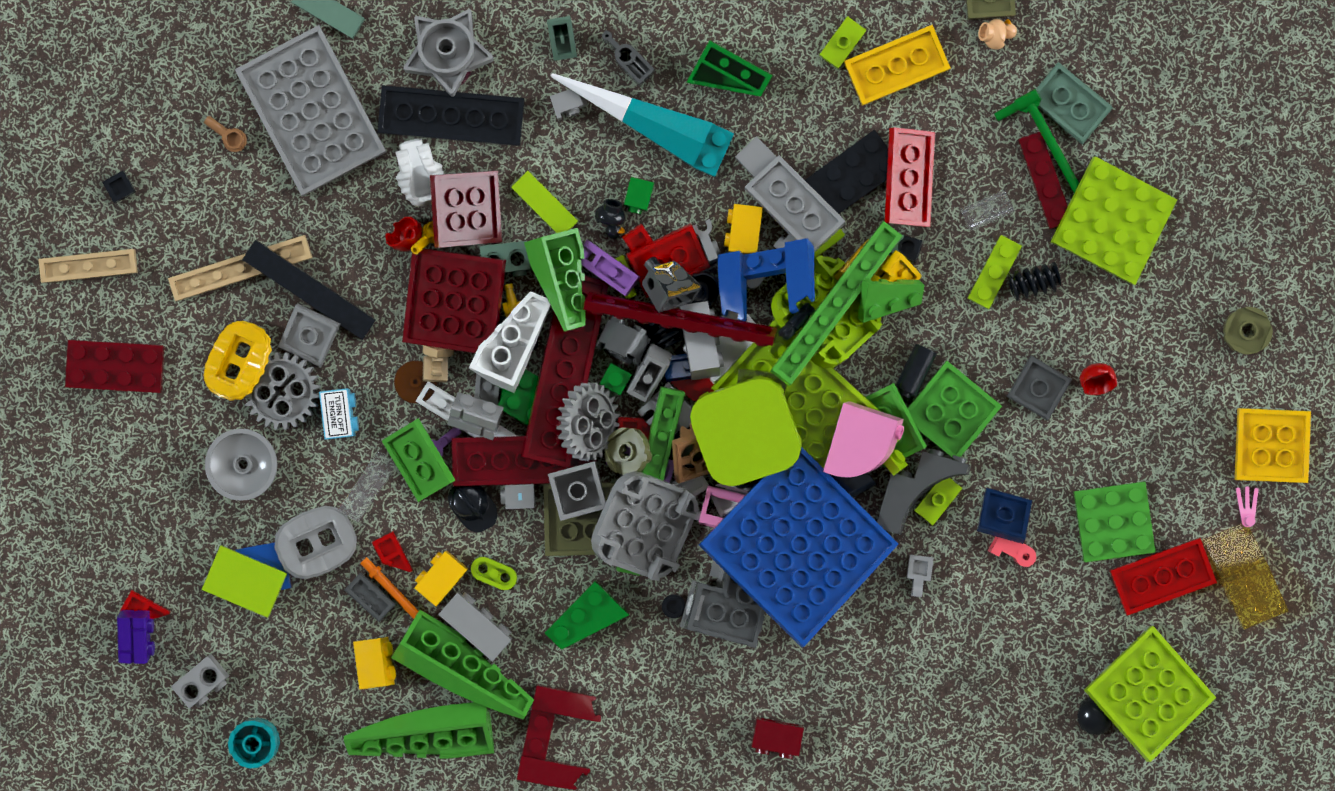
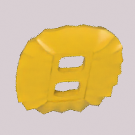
[204,321,272,401]

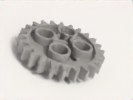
[245,352,321,430]
[556,382,620,461]

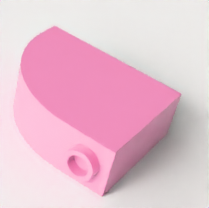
[823,401,904,477]

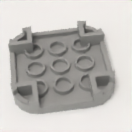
[591,471,701,581]

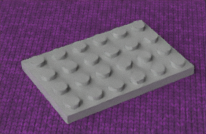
[235,25,387,196]

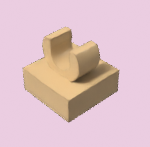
[423,356,448,383]

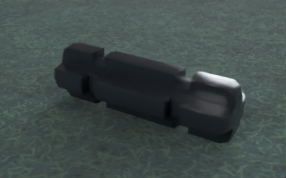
[779,303,815,341]

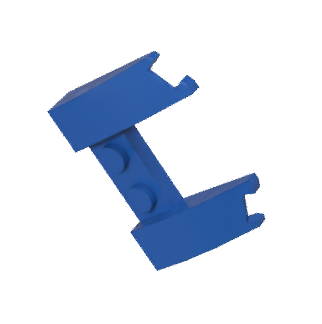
[718,238,815,322]

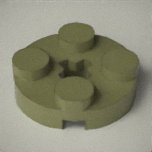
[1223,307,1273,355]
[605,428,652,475]

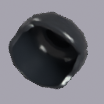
[689,272,720,306]
[1077,697,1112,735]

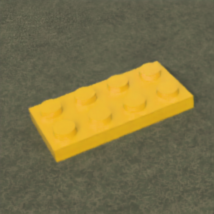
[844,25,951,106]

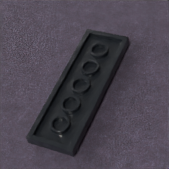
[377,85,525,146]

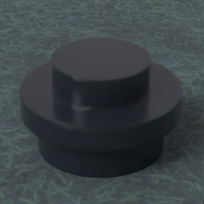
[662,594,685,618]

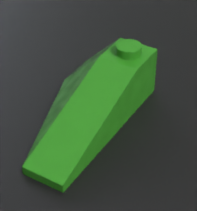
[524,228,586,331]

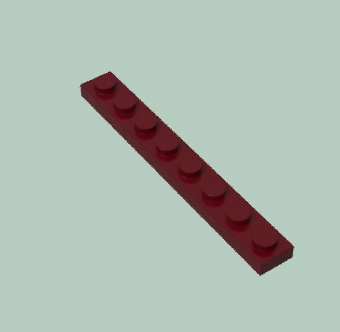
[583,292,778,347]

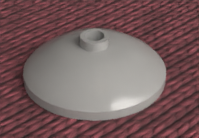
[205,429,278,501]

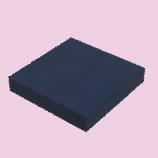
[977,488,1032,544]

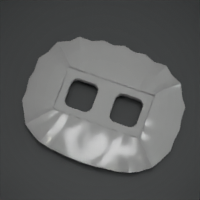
[274,506,357,579]

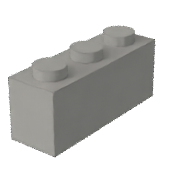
[679,301,724,380]
[438,592,513,662]

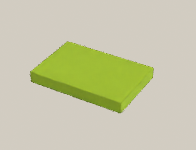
[201,545,288,618]

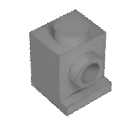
[550,89,588,121]

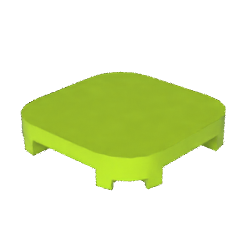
[771,255,882,368]
[690,375,802,486]

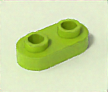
[471,557,517,590]

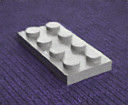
[745,155,846,253]

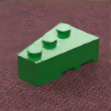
[686,40,773,97]
[545,580,630,650]

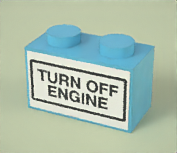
[319,388,359,440]

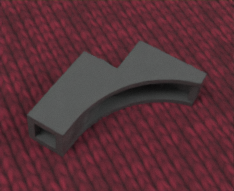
[877,449,971,535]

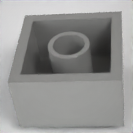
[548,461,606,521]

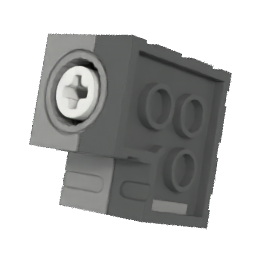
[680,567,765,648]

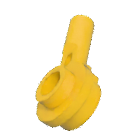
[411,221,434,254]

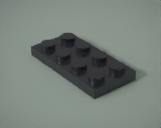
[805,129,888,214]

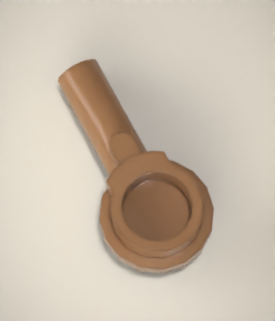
[204,116,247,152]

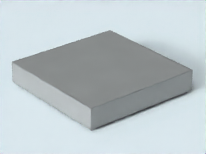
[278,303,340,367]

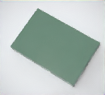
[1036,62,1113,144]

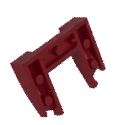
[517,684,601,790]

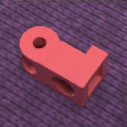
[988,536,1036,567]

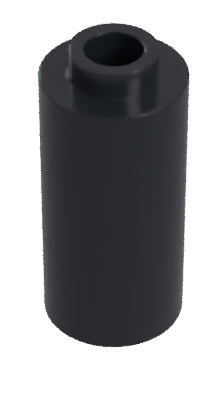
[895,344,937,399]

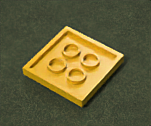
[1235,408,1311,483]

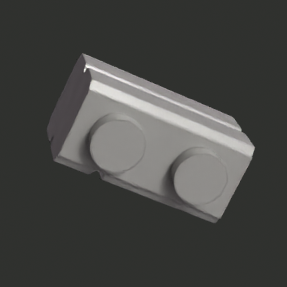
[627,344,672,403]
[447,392,504,440]

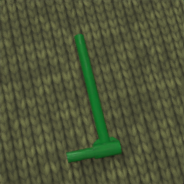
[994,89,1079,193]

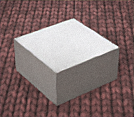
[735,136,776,178]

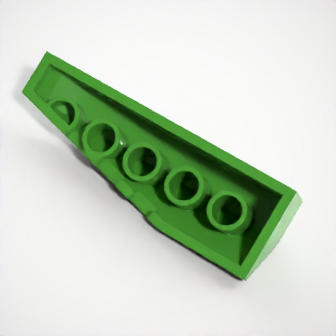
[391,610,534,719]
[343,702,494,759]

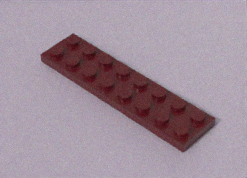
[521,276,609,468]

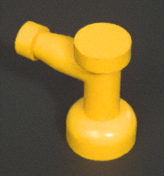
[502,283,522,317]

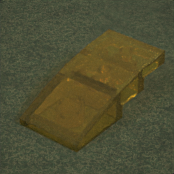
[1202,523,1288,630]

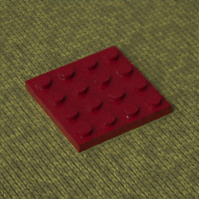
[402,248,506,353]

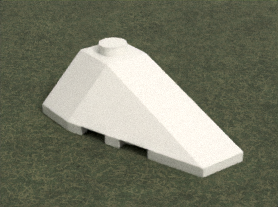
[469,291,551,393]

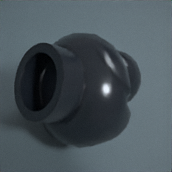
[595,199,625,239]

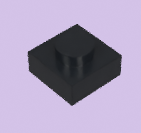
[102,171,136,204]

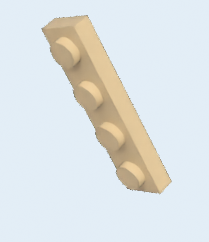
[39,249,138,283]

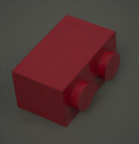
[751,717,804,759]

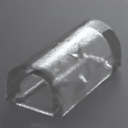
[961,190,1015,232]

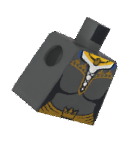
[642,257,701,313]

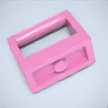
[699,485,745,528]

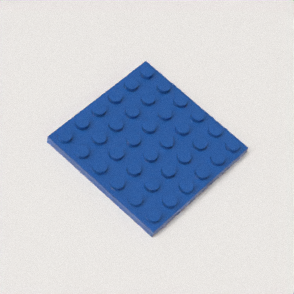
[699,447,898,648]

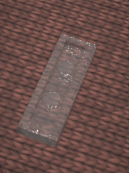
[338,450,397,523]

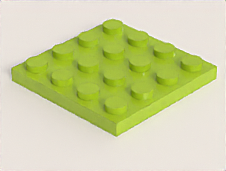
[1051,156,1177,285]
[1084,626,1216,762]

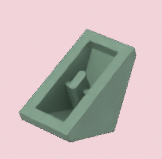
[547,16,577,61]

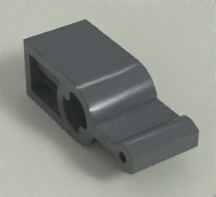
[602,30,655,87]

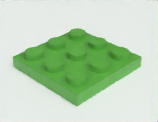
[907,361,1002,458]
[1073,481,1156,562]

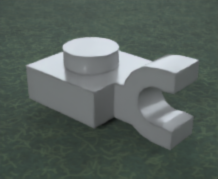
[693,219,721,264]
[906,555,934,597]

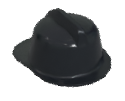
[448,485,498,533]

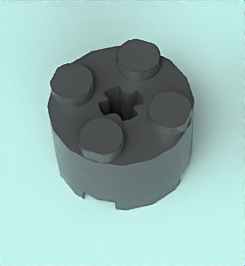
[596,316,651,366]

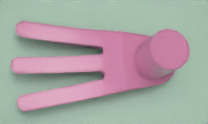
[1236,486,1259,527]

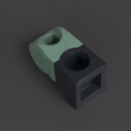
[890,234,923,263]

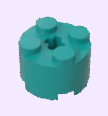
[228,717,280,769]

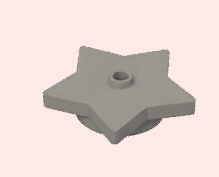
[403,9,494,97]

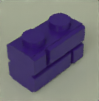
[117,610,155,664]

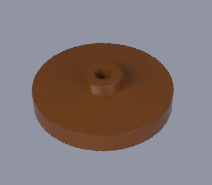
[394,361,437,403]

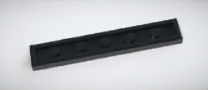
[242,240,376,340]

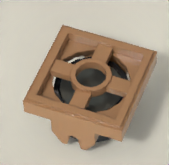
[671,424,709,484]

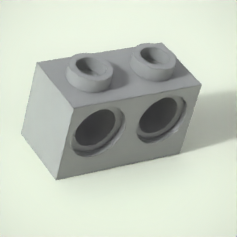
[171,654,229,709]

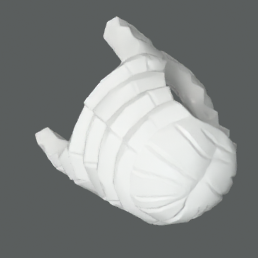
[395,138,444,207]

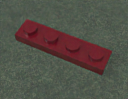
[1018,132,1068,229]

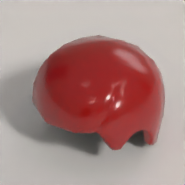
[385,216,423,252]
[1080,363,1118,395]

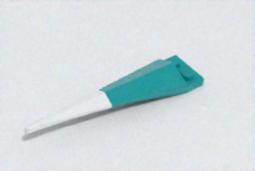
[551,74,734,177]

